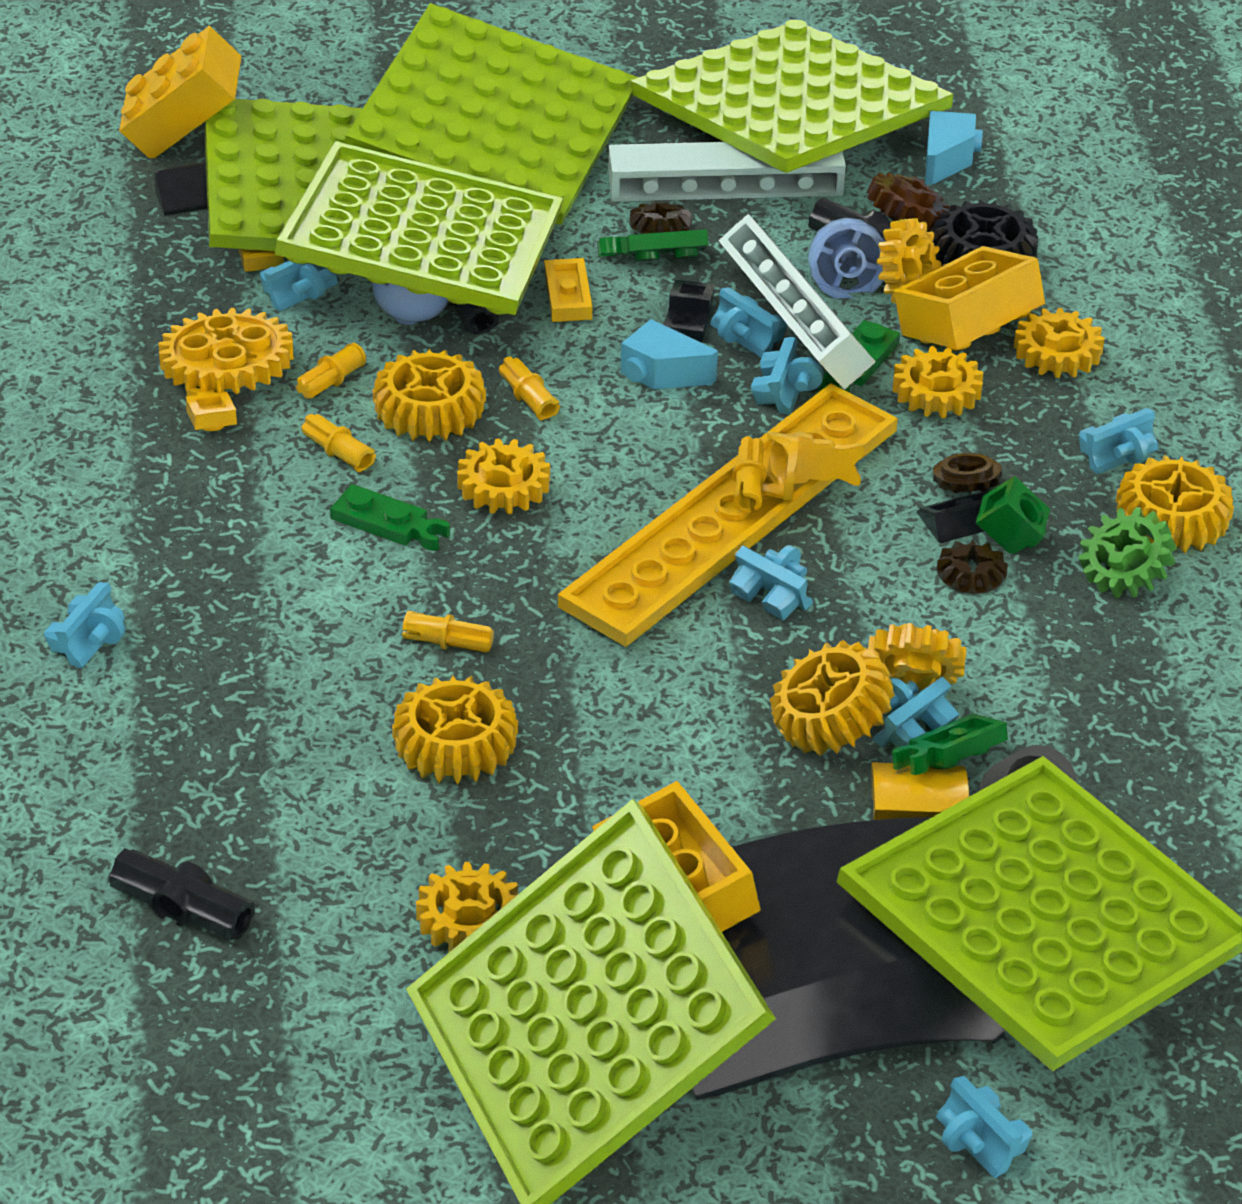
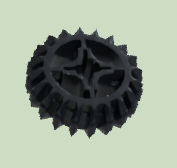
[932,199,1038,266]

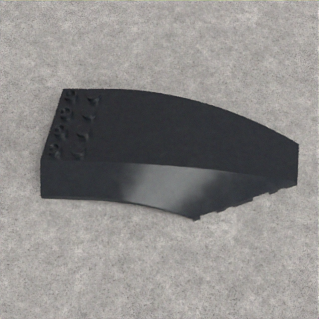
[692,817,1005,1100]

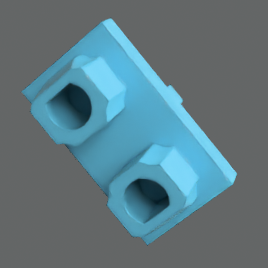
[260,261,338,312]
[710,287,787,358]
[751,337,824,415]
[1079,408,1158,474]
[729,545,813,621]
[44,582,126,668]
[872,676,960,748]
[936,1076,1032,1178]

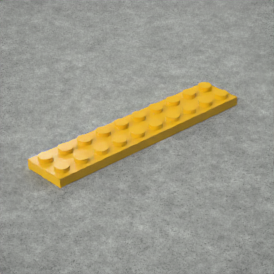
[558,383,898,647]

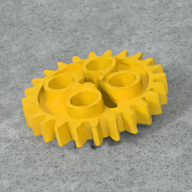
[158,308,294,394]

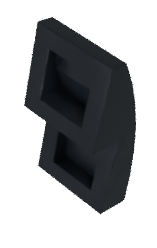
[663,279,715,343]

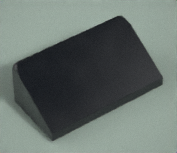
[154,162,207,216]
[917,489,993,544]

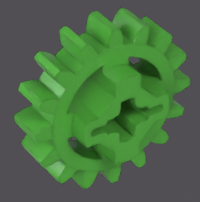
[1078,507,1177,598]

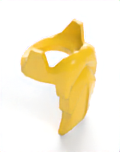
[761,432,865,500]

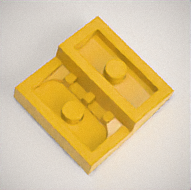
[871,762,970,820]

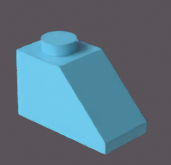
[925,111,983,185]
[621,319,718,389]

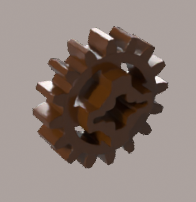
[866,172,950,232]

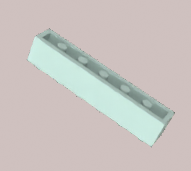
[608,142,846,202]
[718,214,876,390]

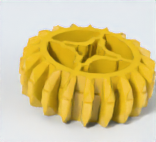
[372,348,486,443]
[1116,455,1234,554]
[769,640,895,756]
[392,675,518,785]

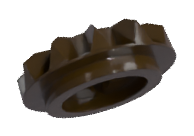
[629,201,692,234]
[933,453,1002,494]
[937,539,1008,594]

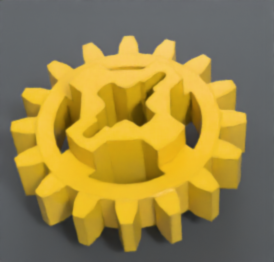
[877,218,941,304]
[1014,308,1105,378]
[892,346,983,418]
[457,439,550,514]
[868,623,967,690]
[416,862,518,952]

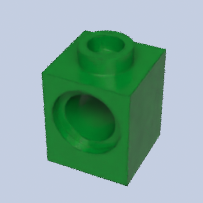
[976,476,1050,554]

